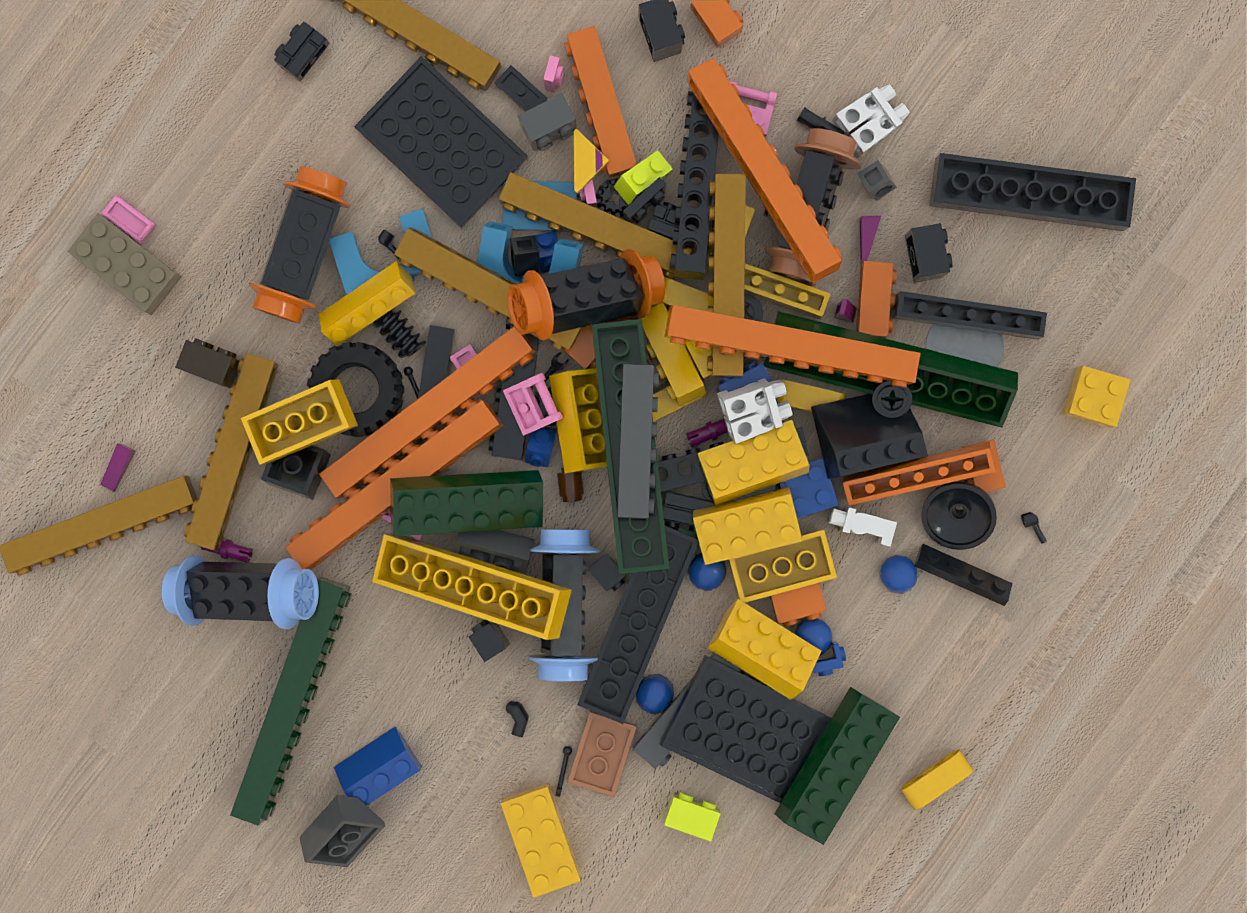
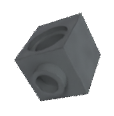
[857,160,897,201]

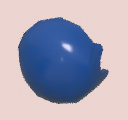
[688,553,726,591]
[880,555,918,594]
[795,618,833,655]
[636,674,674,714]

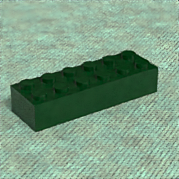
[390,470,543,536]
[774,687,900,845]

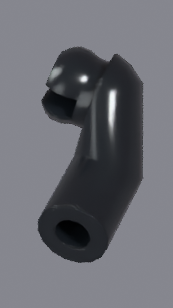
[506,701,529,737]

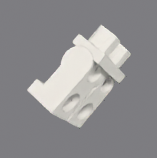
[833,84,910,157]
[717,378,793,444]
[828,508,897,547]

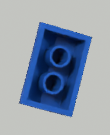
[334,726,422,806]

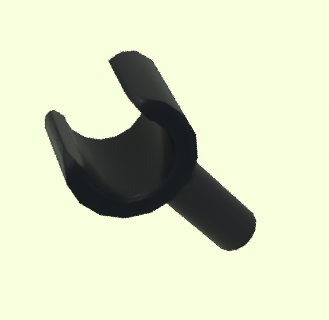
[378,230,400,260]
[544,352,569,382]
[1021,512,1047,544]

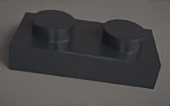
[495,65,547,112]

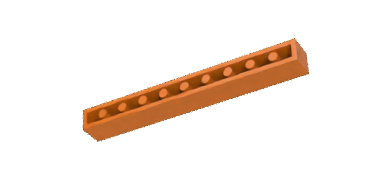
[687,58,842,283]
[664,305,920,388]
[319,327,537,499]
[285,400,504,570]

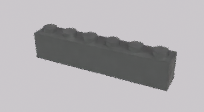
[618,364,659,519]
[633,653,745,769]

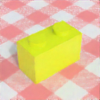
[614,150,673,205]
[664,792,721,841]

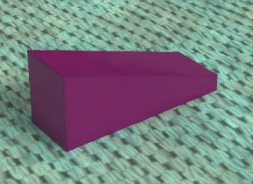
[860,216,881,264]
[834,299,857,323]
[100,443,135,492]

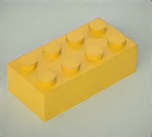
[549,368,607,474]
[241,379,358,465]
[698,420,809,506]
[693,487,803,565]
[728,529,837,603]
[708,599,821,700]
[500,783,581,898]

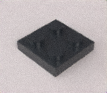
[623,177,666,224]

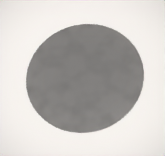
[926,324,1004,367]

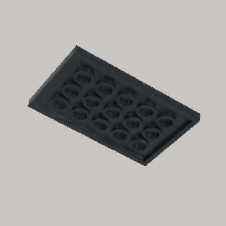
[354,56,528,228]
[659,655,831,803]

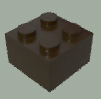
[175,338,240,388]

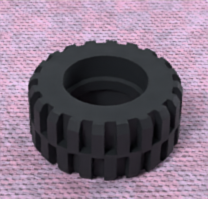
[307,342,404,437]

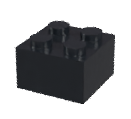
[638,0,685,62]
[905,223,953,283]
[261,445,331,500]

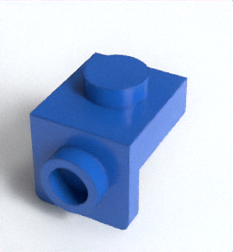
[535,231,558,273]
[525,428,556,467]
[812,642,846,676]

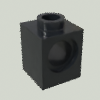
[510,235,539,277]
[588,553,626,592]

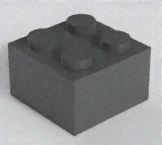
[518,93,577,151]

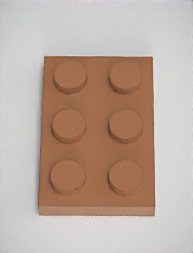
[567,711,637,797]

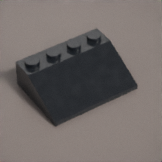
[811,394,928,479]

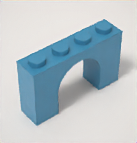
[329,209,433,295]
[477,221,584,284]

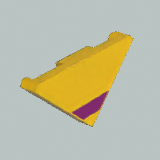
[574,129,609,194]

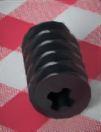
[373,309,427,358]

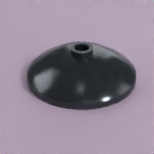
[921,482,997,550]

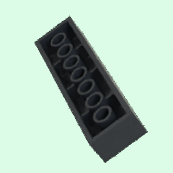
[929,153,1136,231]
[577,526,699,724]

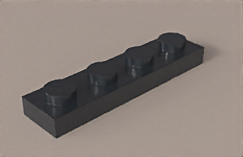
[914,544,1013,606]

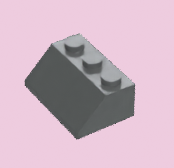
[454,530,535,575]
[299,795,385,867]

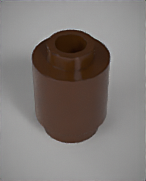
[557,467,584,502]

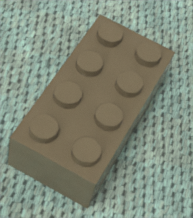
[67,213,181,315]

